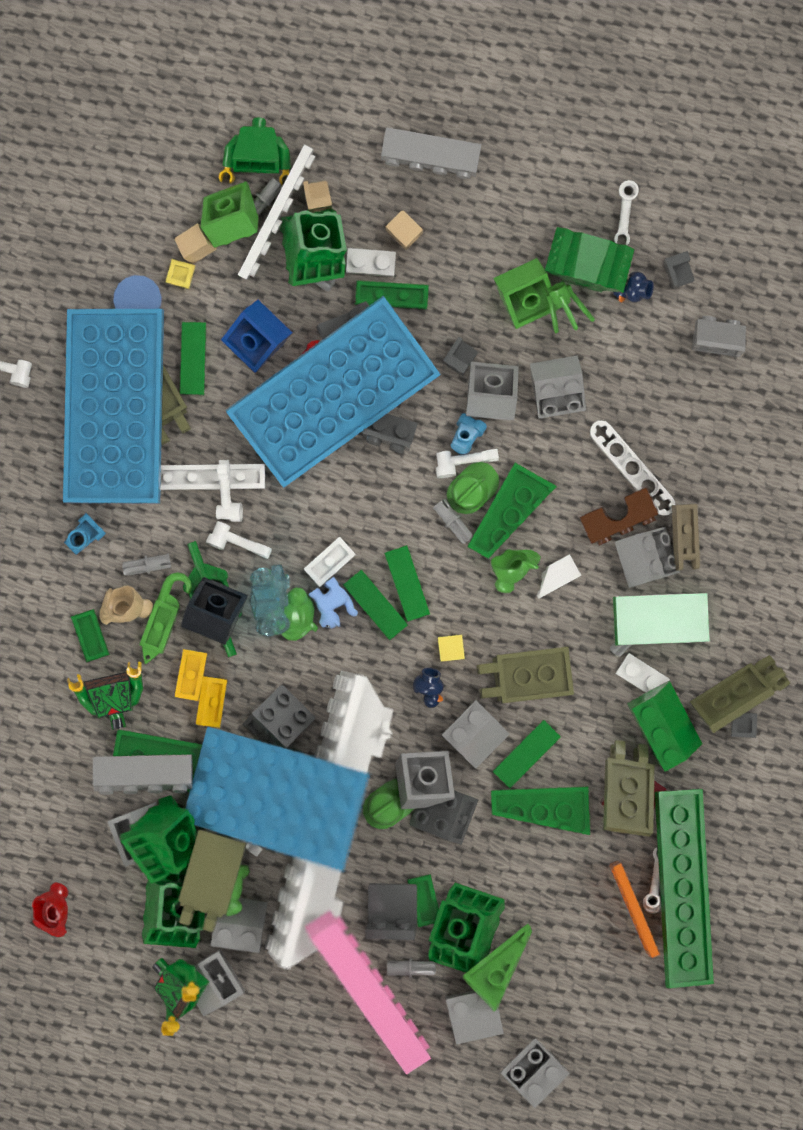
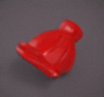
[32,882,69,938]

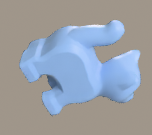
[309,577,358,629]

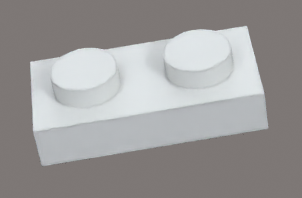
[346,248,396,277]
[304,537,356,587]
[615,653,670,693]

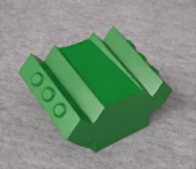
[280,209,347,286]
[545,227,635,293]
[120,795,198,884]
[142,865,205,948]
[429,883,505,973]

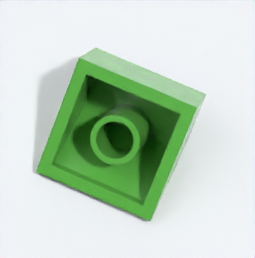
[201,181,258,248]
[493,258,560,329]

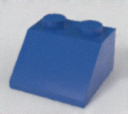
[221,300,293,373]

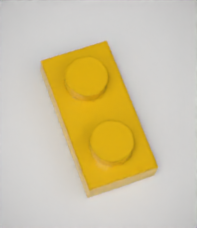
[175,649,208,701]
[196,676,227,728]

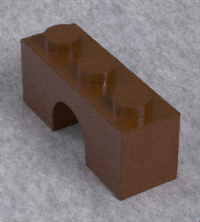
[580,486,659,546]

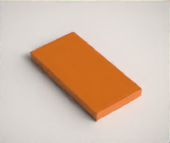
[609,860,660,958]

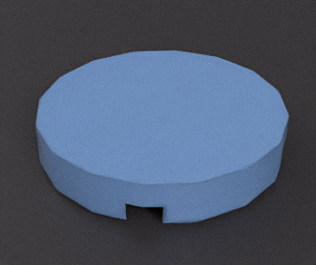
[113,275,162,309]

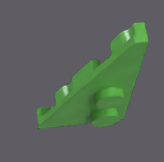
[463,924,532,1012]

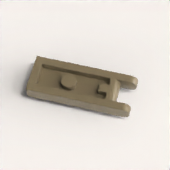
[671,504,700,571]

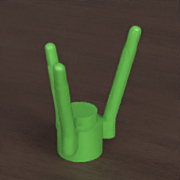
[546,282,595,333]

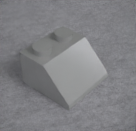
[691,316,746,357]
[466,362,519,420]
[441,700,509,768]
[395,751,455,809]
[211,898,268,953]
[445,990,504,1045]

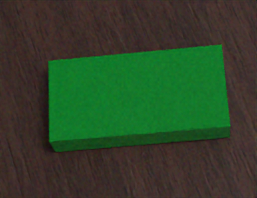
[71,609,110,663]
[407,874,439,927]

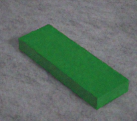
[355,280,429,310]
[180,322,207,395]
[384,545,430,622]
[343,569,408,640]
[493,720,561,788]

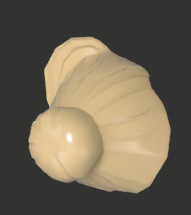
[100,586,153,625]

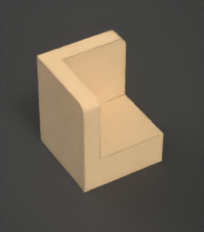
[303,181,332,212]
[386,210,423,250]
[175,223,217,264]

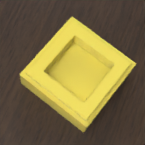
[166,259,195,289]
[438,635,465,662]

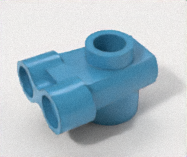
[450,413,487,455]
[64,513,106,555]

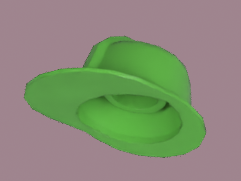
[447,462,499,514]
[363,779,413,829]

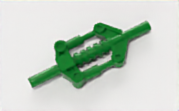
[183,541,242,658]

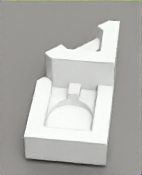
[537,554,581,599]

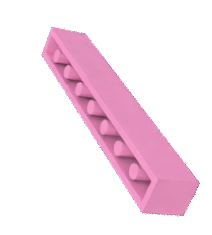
[305,911,431,1075]

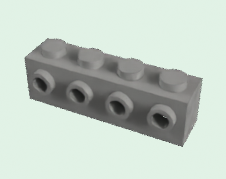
[381,127,481,179]
[93,755,193,795]

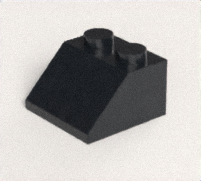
[181,577,248,645]

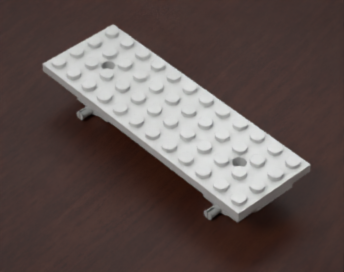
[265,671,393,969]

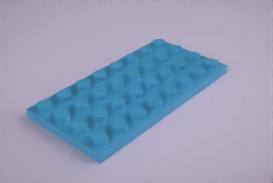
[226,296,441,488]
[63,309,164,504]
[185,726,370,871]

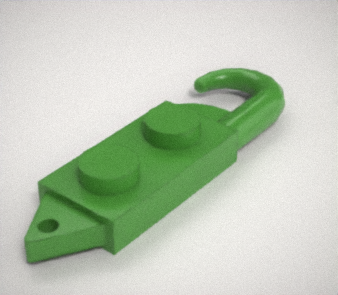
[139,572,192,664]

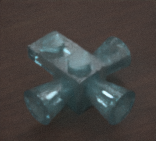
[250,564,290,636]

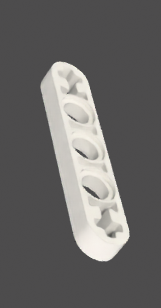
[590,420,675,516]

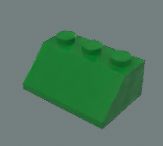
[627,681,703,772]

